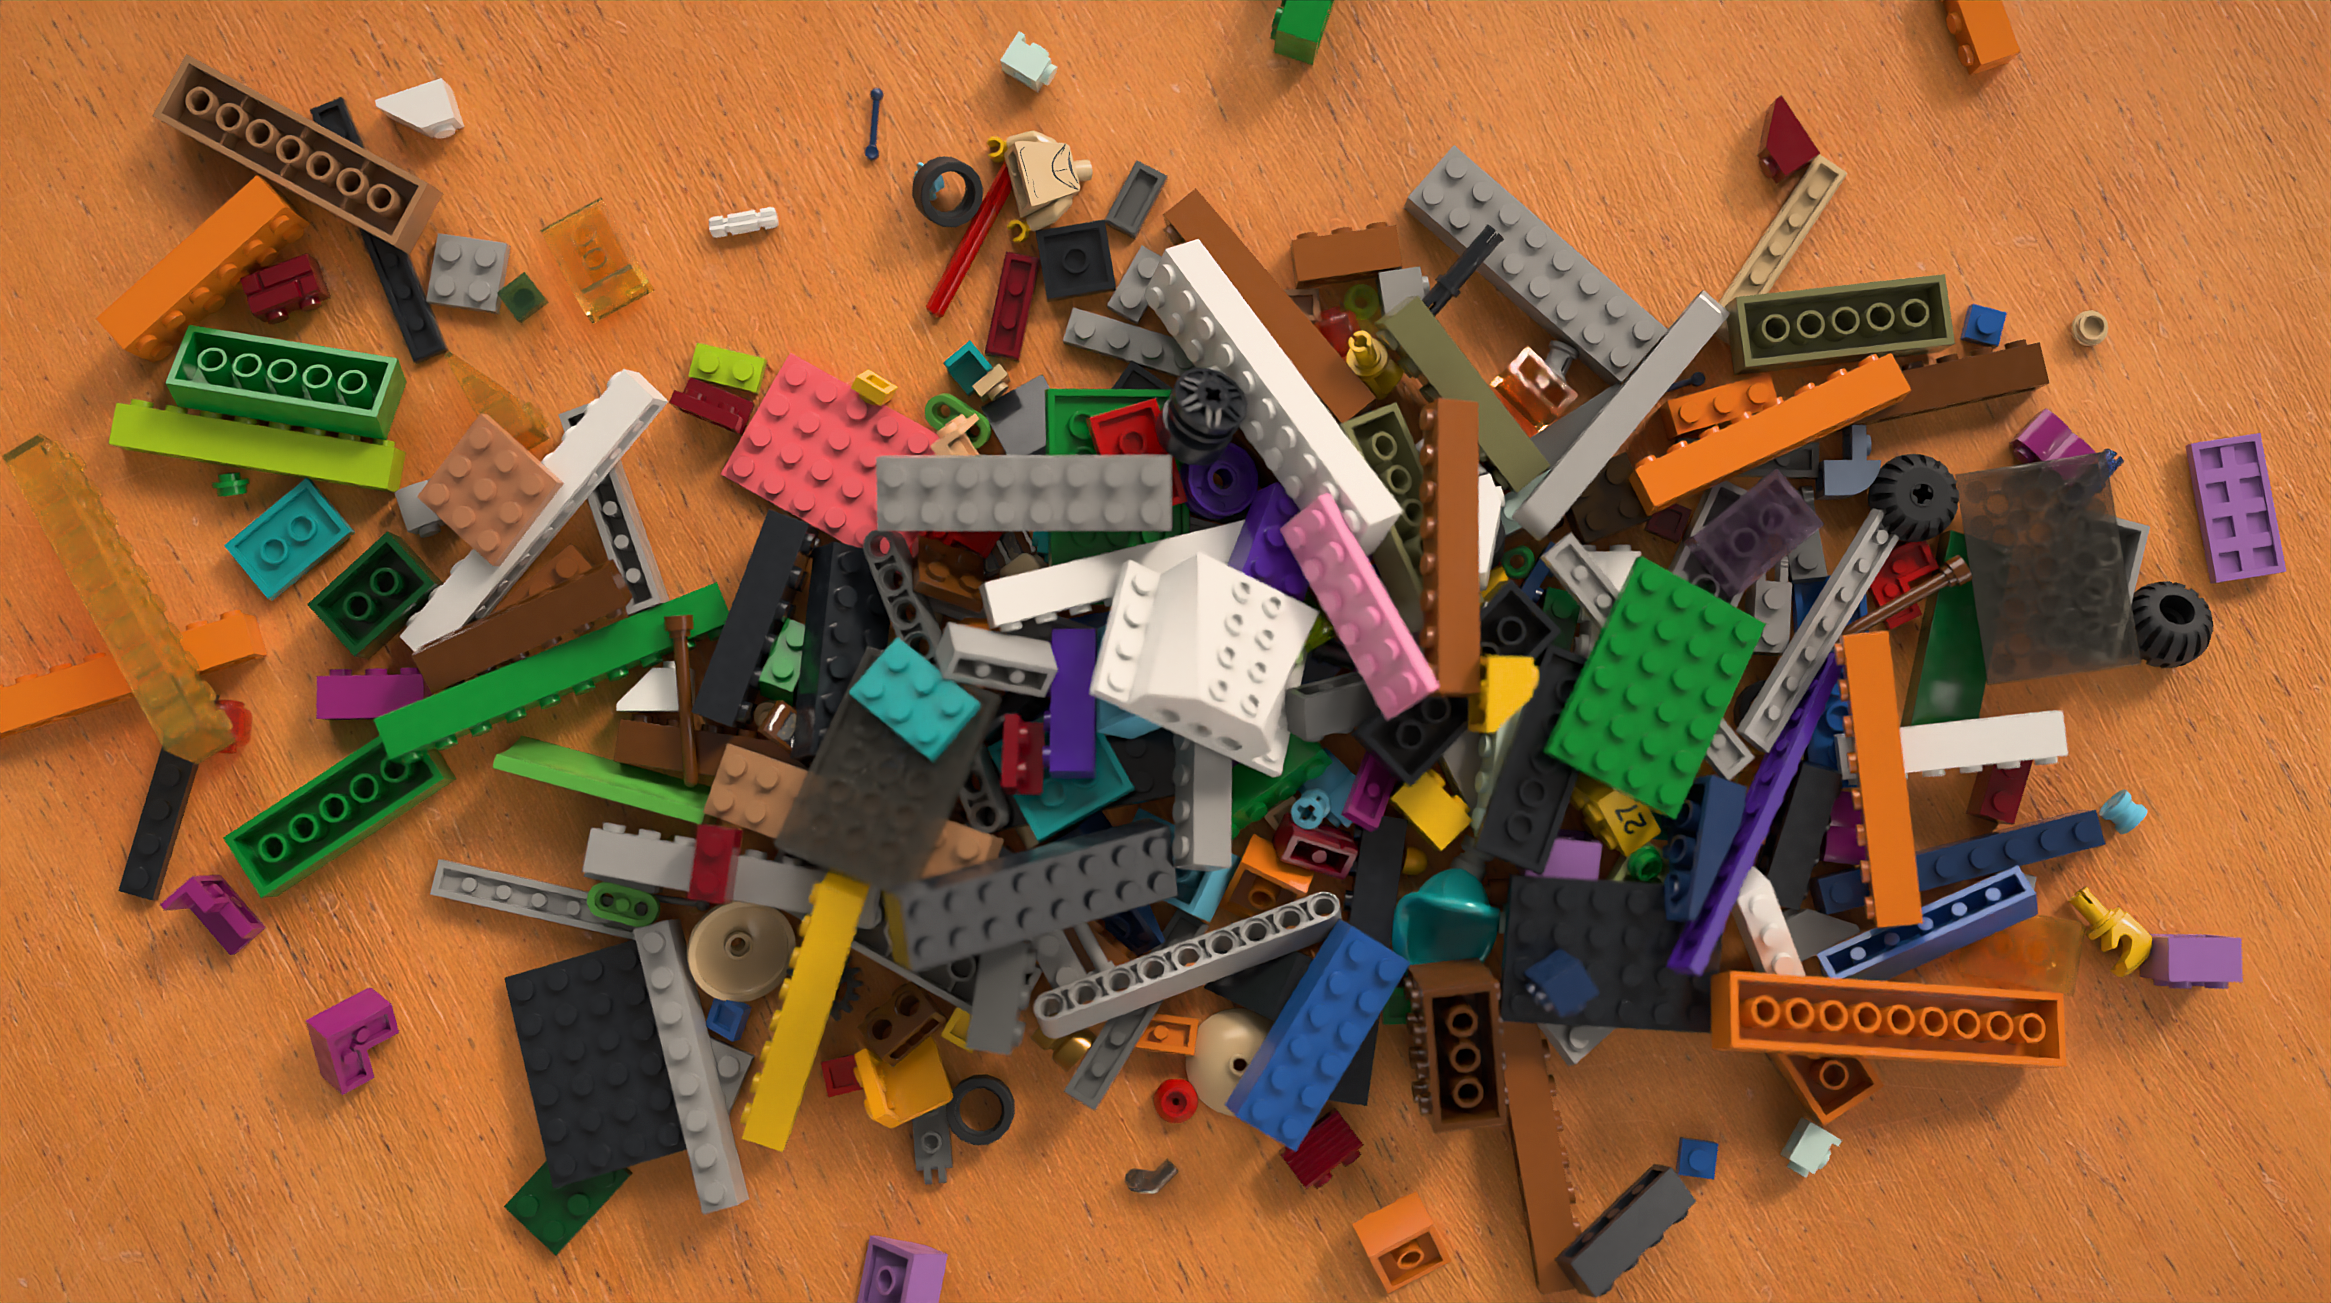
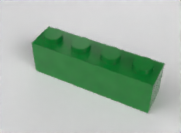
[1231,732,1333,840]

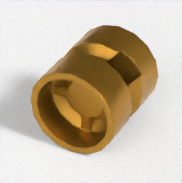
[1030,1012,1097,1072]

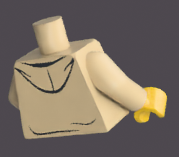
[987,131,1093,243]

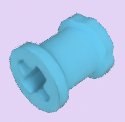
[1291,788,1331,829]

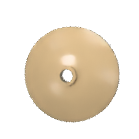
[687,900,796,1002]
[1186,1008,1275,1116]

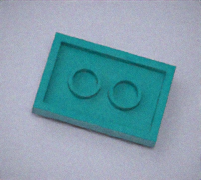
[224,478,355,600]
[849,637,981,762]

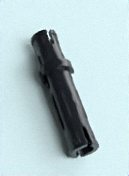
[1422,224,1504,317]

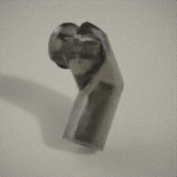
[1125,1159,1179,1194]

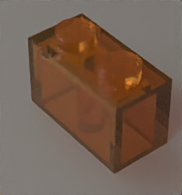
[1490,346,1578,432]

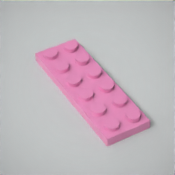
[1279,493,1439,720]

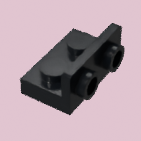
[975,691,1048,746]

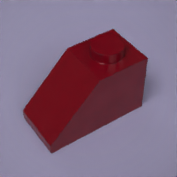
[1757,95,1820,185]

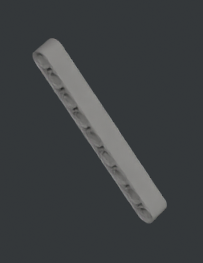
[1512,290,1730,541]
[1034,892,1342,1038]

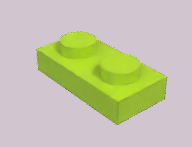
[689,343,767,395]

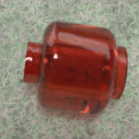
[1314,305,1361,357]
[202,700,253,754]

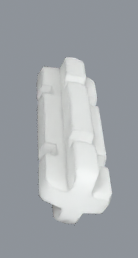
[709,207,778,238]

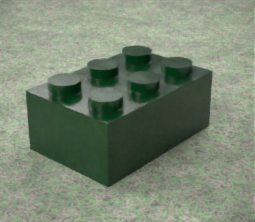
[307,532,444,659]

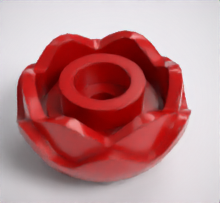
[1153,1079,1199,1123]

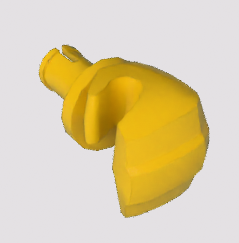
[1346,331,1405,400]
[2068,886,2152,977]

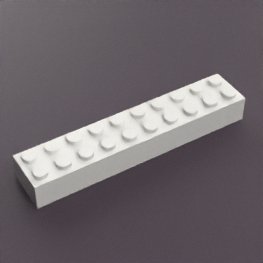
[1143,239,1402,556]

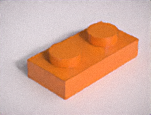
[1135,1013,1199,1057]

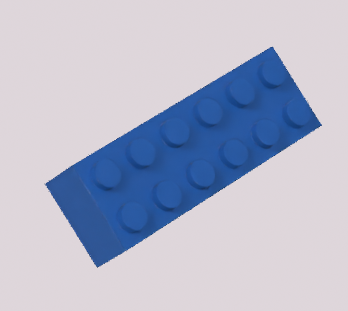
[1225,918,1411,1151]

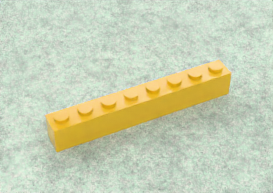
[740,872,870,1152]

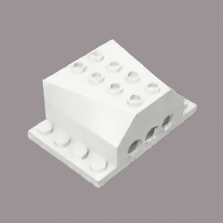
[1090,552,1319,778]

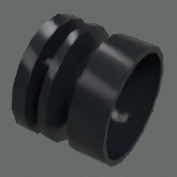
[1155,368,1247,465]

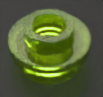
[1344,284,1379,320]

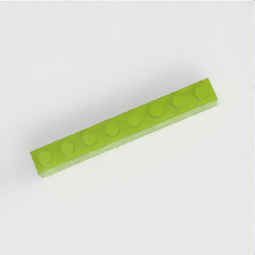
[109,399,406,493]

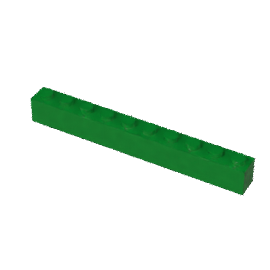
[374,582,729,765]

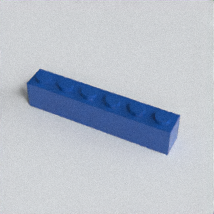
[1817,865,2038,981]

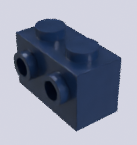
[1523,949,1599,1018]

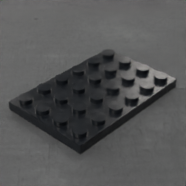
[1498,873,1723,1033]
[504,940,687,1188]

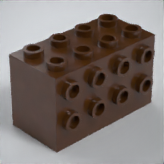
[1403,957,1509,1133]

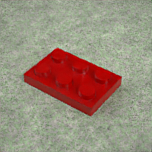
[1086,398,1188,506]

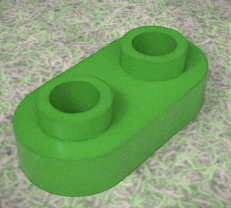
[925,393,992,449]
[587,882,661,927]

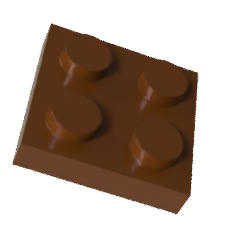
[912,535,984,613]

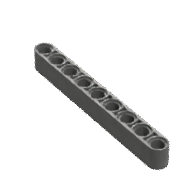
[863,530,1011,833]

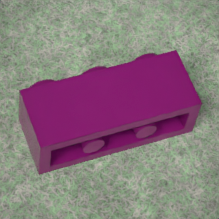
[316,668,434,720]

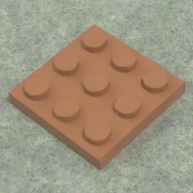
[417,413,564,566]

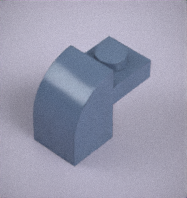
[1815,425,1881,500]

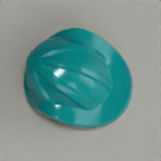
[1392,868,1501,978]

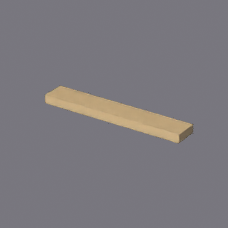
[1713,154,1848,345]

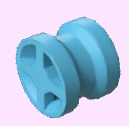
[2099,789,2147,835]

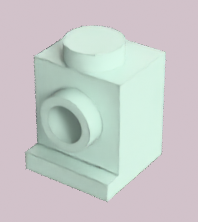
[1000,31,1058,92]
[1780,1117,1842,1178]

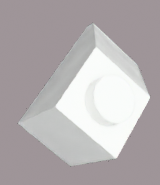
[375,78,464,139]
[616,661,695,712]

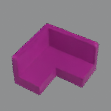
[160,875,266,955]
[305,988,399,1095]

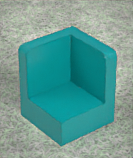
[943,340,993,397]

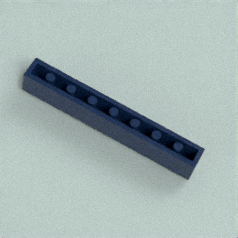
[1809,810,2106,915]

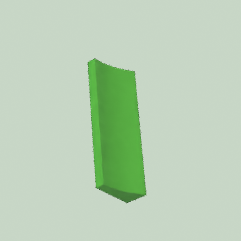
[492,736,717,825]

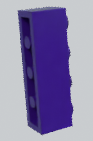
[1043,629,1097,779]

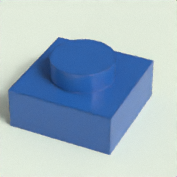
[1960,304,2007,349]
[706,997,752,1042]
[1676,1137,1718,1179]

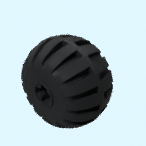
[1868,454,1959,542]
[2123,581,2214,668]

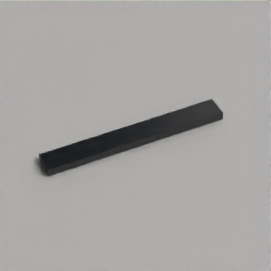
[310,97,449,364]

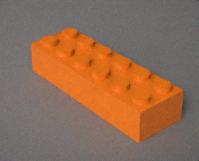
[95,175,310,363]

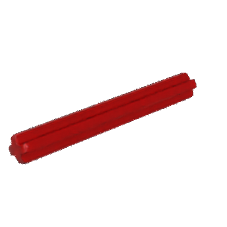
[926,160,1013,318]

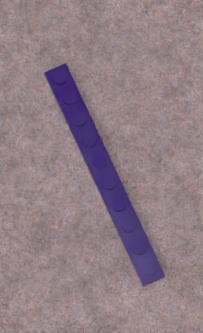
[1667,653,1843,976]

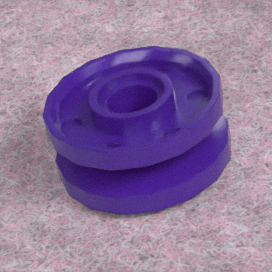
[1179,443,1258,520]

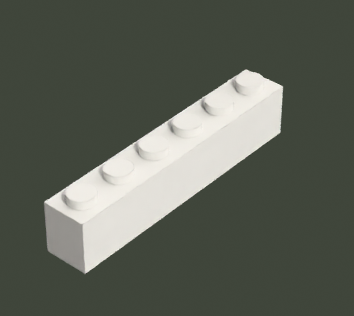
[1834,710,2068,785]

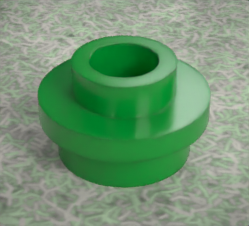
[212,472,250,497]
[1500,545,1535,579]
[1627,846,1663,881]

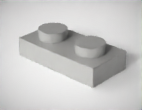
[1107,246,1162,325]

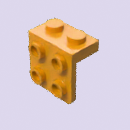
[854,1036,953,1129]

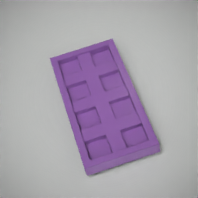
[2185,433,2286,584]

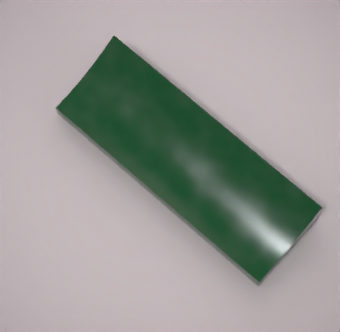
[1900,530,2014,727]

